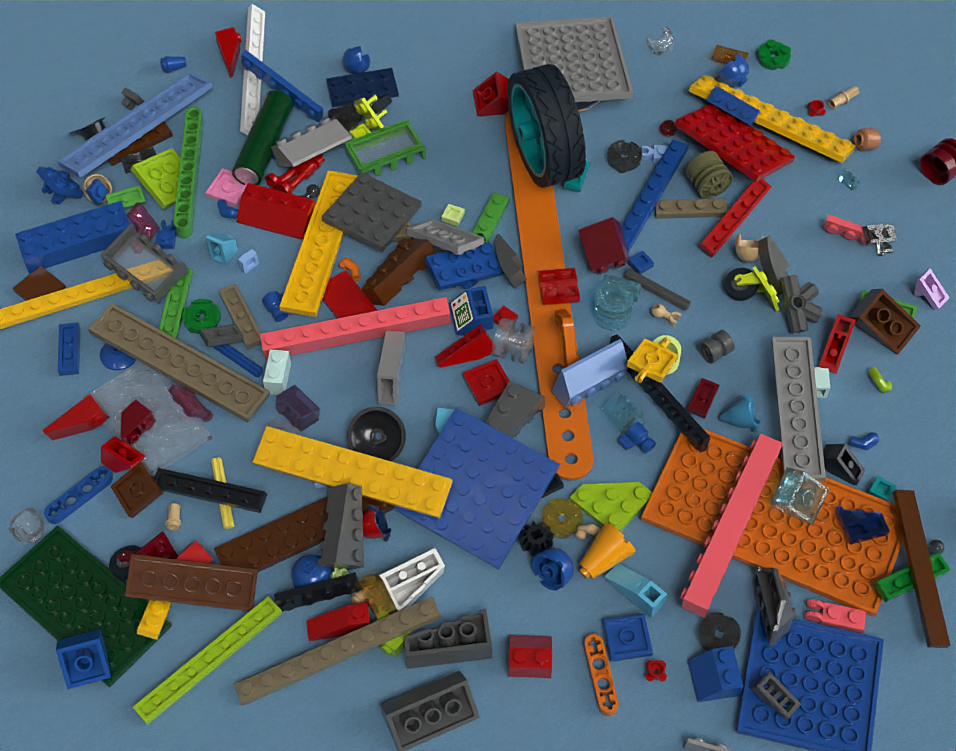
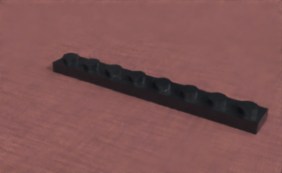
[610,334,711,453]

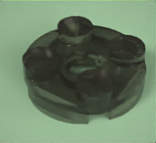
[328,103,362,132]
[607,140,642,173]
[698,613,741,651]

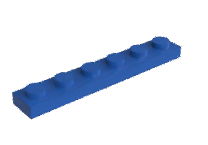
[241,50,323,122]

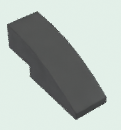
[496,233,527,289]
[758,235,790,296]

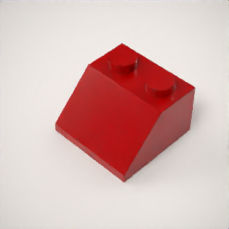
[473,71,509,117]
[508,635,552,678]

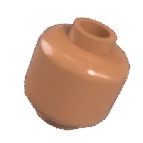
[854,128,881,151]

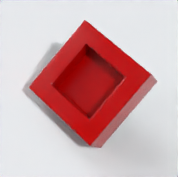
[493,305,518,331]

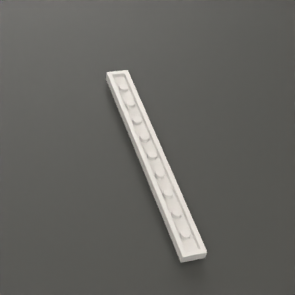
[240,4,265,135]

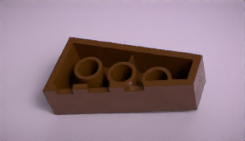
[361,239,437,306]

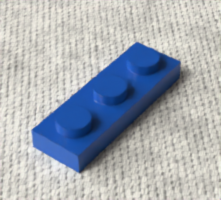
[707,86,761,126]
[58,323,80,376]

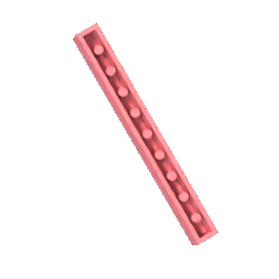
[260,297,451,360]
[680,434,783,618]

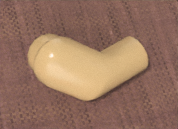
[575,524,602,540]

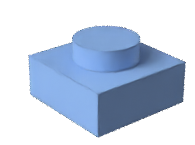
[238,249,259,274]

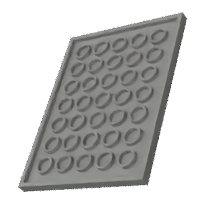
[515,16,634,102]

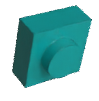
[868,476,896,501]

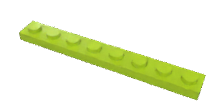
[133,596,283,725]

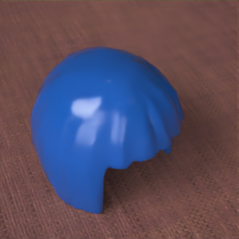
[343,46,370,74]

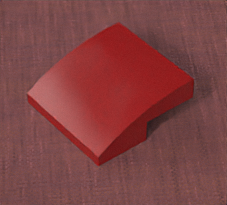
[538,268,580,305]

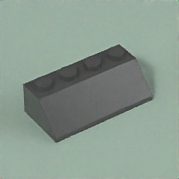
[380,671,480,751]

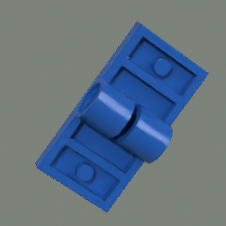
[424,242,504,290]

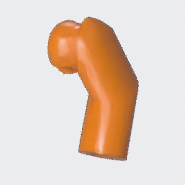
[339,258,361,281]

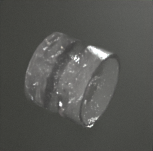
[492,318,535,364]

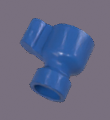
[262,291,288,322]
[618,422,657,454]

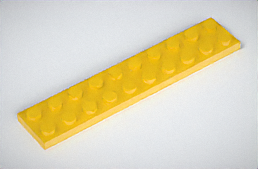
[689,75,856,163]
[279,171,358,317]
[252,426,453,519]

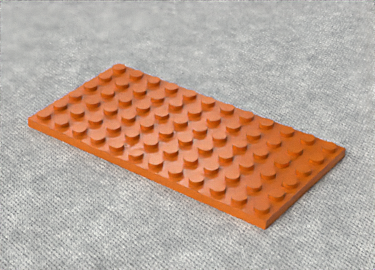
[641,428,903,617]

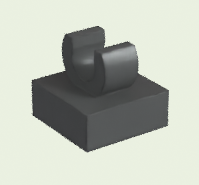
[121,87,145,110]

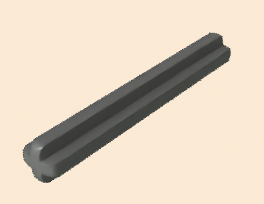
[624,269,691,310]

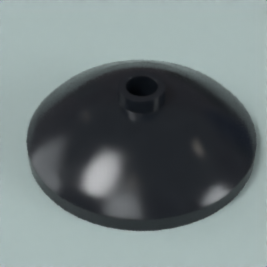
[347,407,406,462]

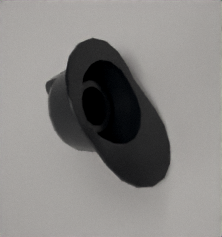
[69,117,105,141]

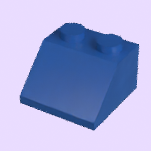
[56,629,111,689]
[688,646,744,702]

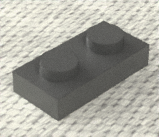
[200,324,243,347]

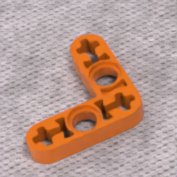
[555,309,577,367]

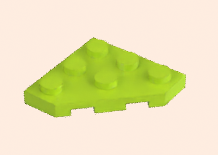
[130,148,181,210]
[569,482,653,532]

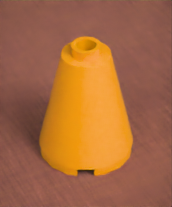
[579,523,636,579]

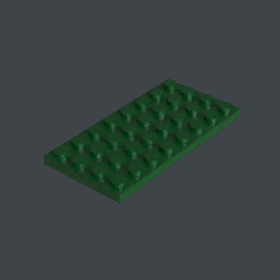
[0,525,172,688]

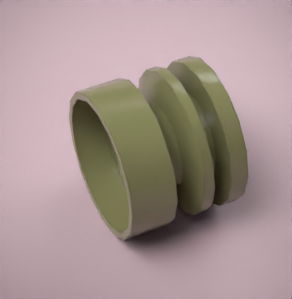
[686,151,733,199]

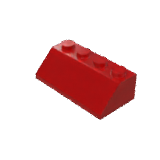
[237,183,315,240]

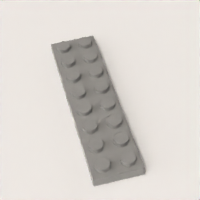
[771,337,826,481]

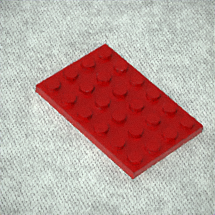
[674,104,796,182]

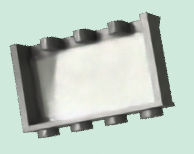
[101,224,189,304]

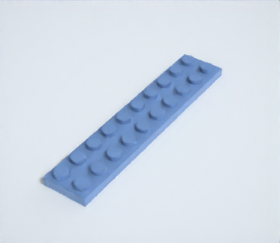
[57,72,213,178]

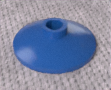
[100,343,136,370]

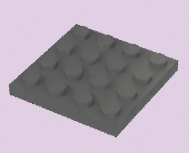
[322,172,422,252]

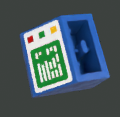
[449,286,493,335]

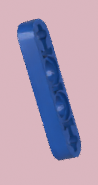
[44,466,113,524]

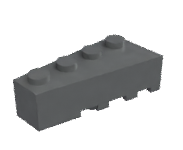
[485,381,545,438]
[317,483,364,570]
[404,608,492,669]

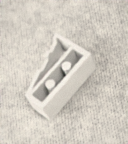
[379,548,445,613]

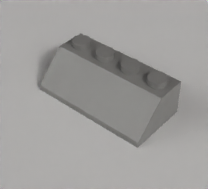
[271,117,352,167]

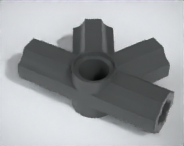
[780,275,823,334]

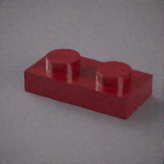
[687,378,720,419]

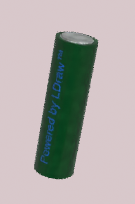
[232,90,294,185]

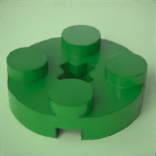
[757,39,791,70]
[182,299,221,334]

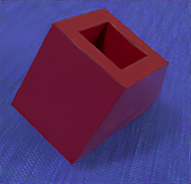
[121,399,156,445]

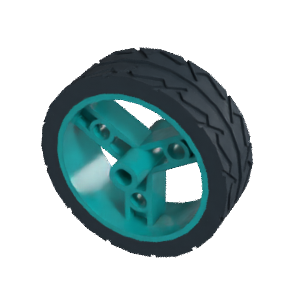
[507,64,586,188]

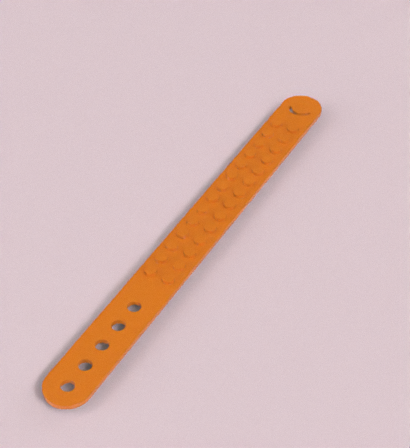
[505,111,594,480]

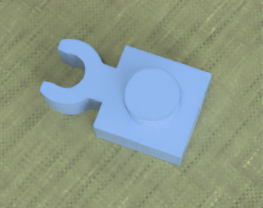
[641,145,668,163]

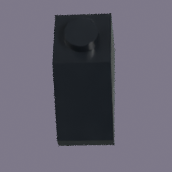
[823,444,865,485]

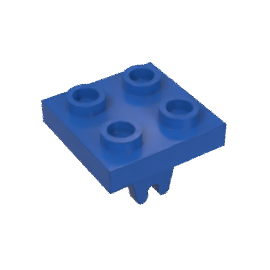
[36,166,83,205]

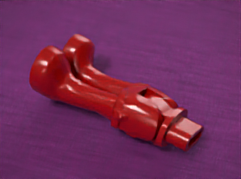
[265,154,325,194]

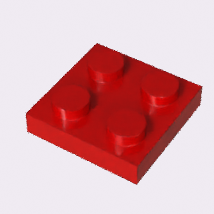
[463,359,509,406]

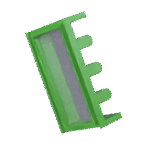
[345,119,426,176]

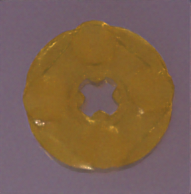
[542,498,583,539]

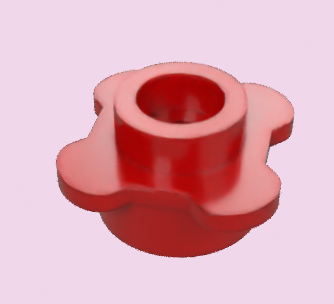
[807,100,826,116]
[645,660,667,682]

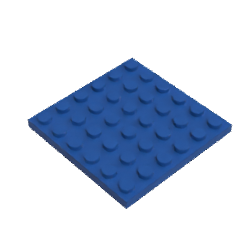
[394,407,560,570]
[736,611,884,751]

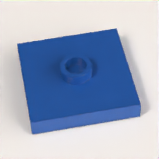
[602,614,653,662]

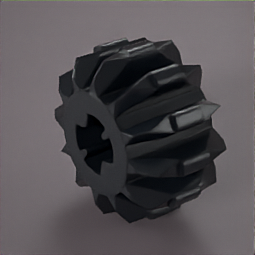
[519,521,554,556]

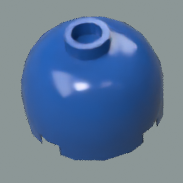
[715,54,749,88]
[532,548,574,591]
[291,554,332,588]

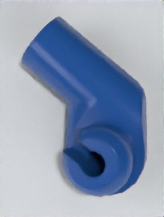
[217,199,238,219]
[850,432,879,450]

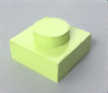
[441,204,465,226]

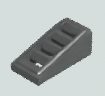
[751,672,801,720]

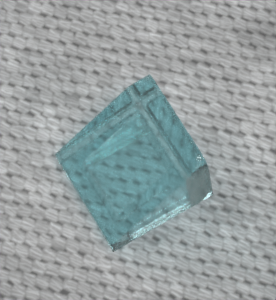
[839,167,860,191]

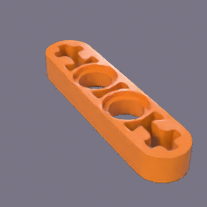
[584,634,619,716]

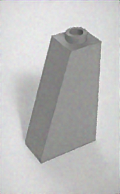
[377,331,405,406]

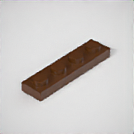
[107,121,173,166]

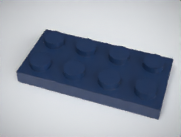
[326,68,399,108]

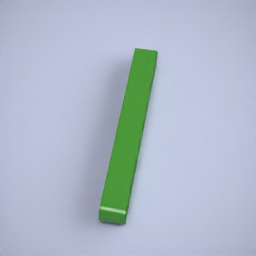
[173,107,204,239]

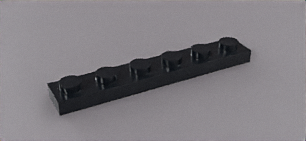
[154,468,267,513]

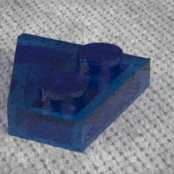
[835,506,890,545]

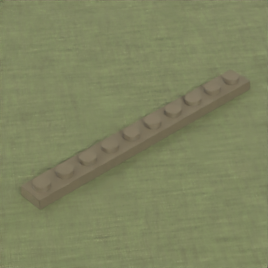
[235,596,442,706]

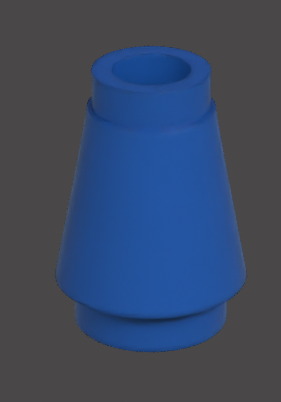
[160,56,186,73]

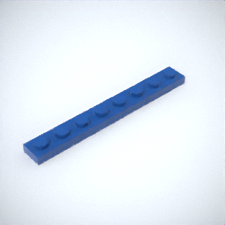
[621,140,689,253]

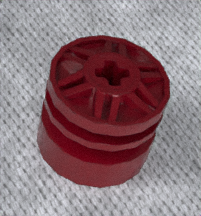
[920,138,956,185]

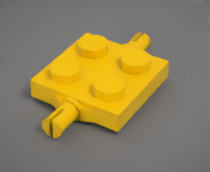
[626,337,679,383]

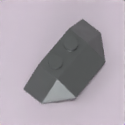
[753,567,796,645]

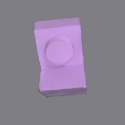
[914,268,949,310]

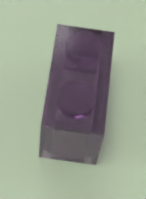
[276,385,320,432]

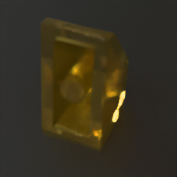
[358,574,396,617]

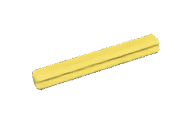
[211,457,235,529]

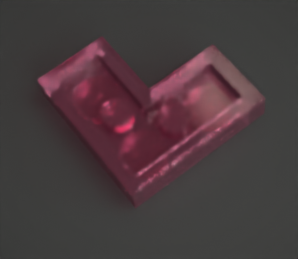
[127,202,160,254]

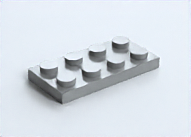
[407,219,484,255]

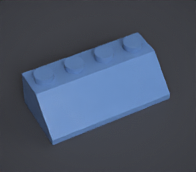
[552,339,628,408]

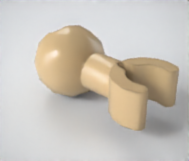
[651,304,681,327]

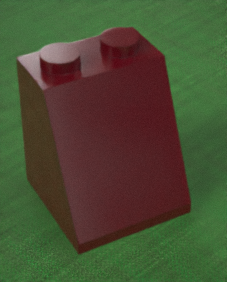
[578,217,630,274]

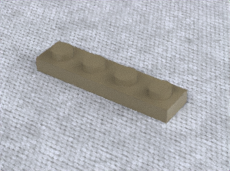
[655,198,728,219]
[219,283,262,350]

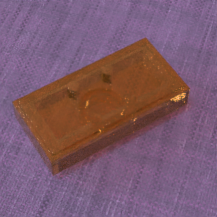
[711,45,749,64]

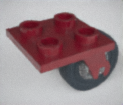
[109,531,177,580]

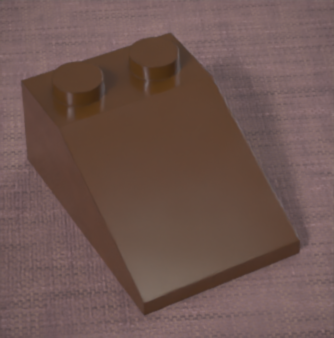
[849,289,921,355]

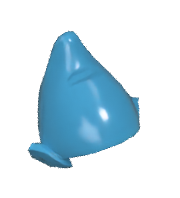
[719,394,761,432]

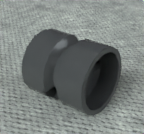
[698,330,735,364]

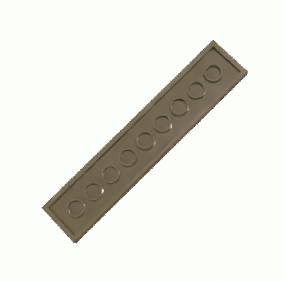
[88,303,270,423]

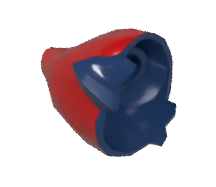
[363,505,391,542]

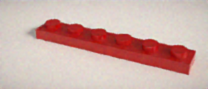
[699,178,771,258]

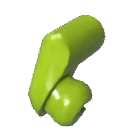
[868,367,892,393]

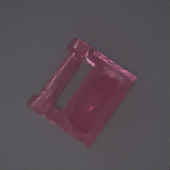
[168,385,214,422]

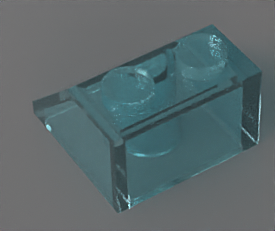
[770,467,829,525]

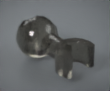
[300,184,320,199]
[928,539,944,556]

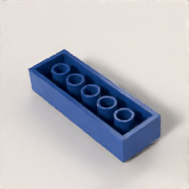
[15,201,130,274]

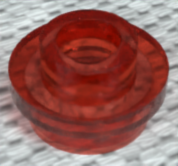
[659,120,677,136]

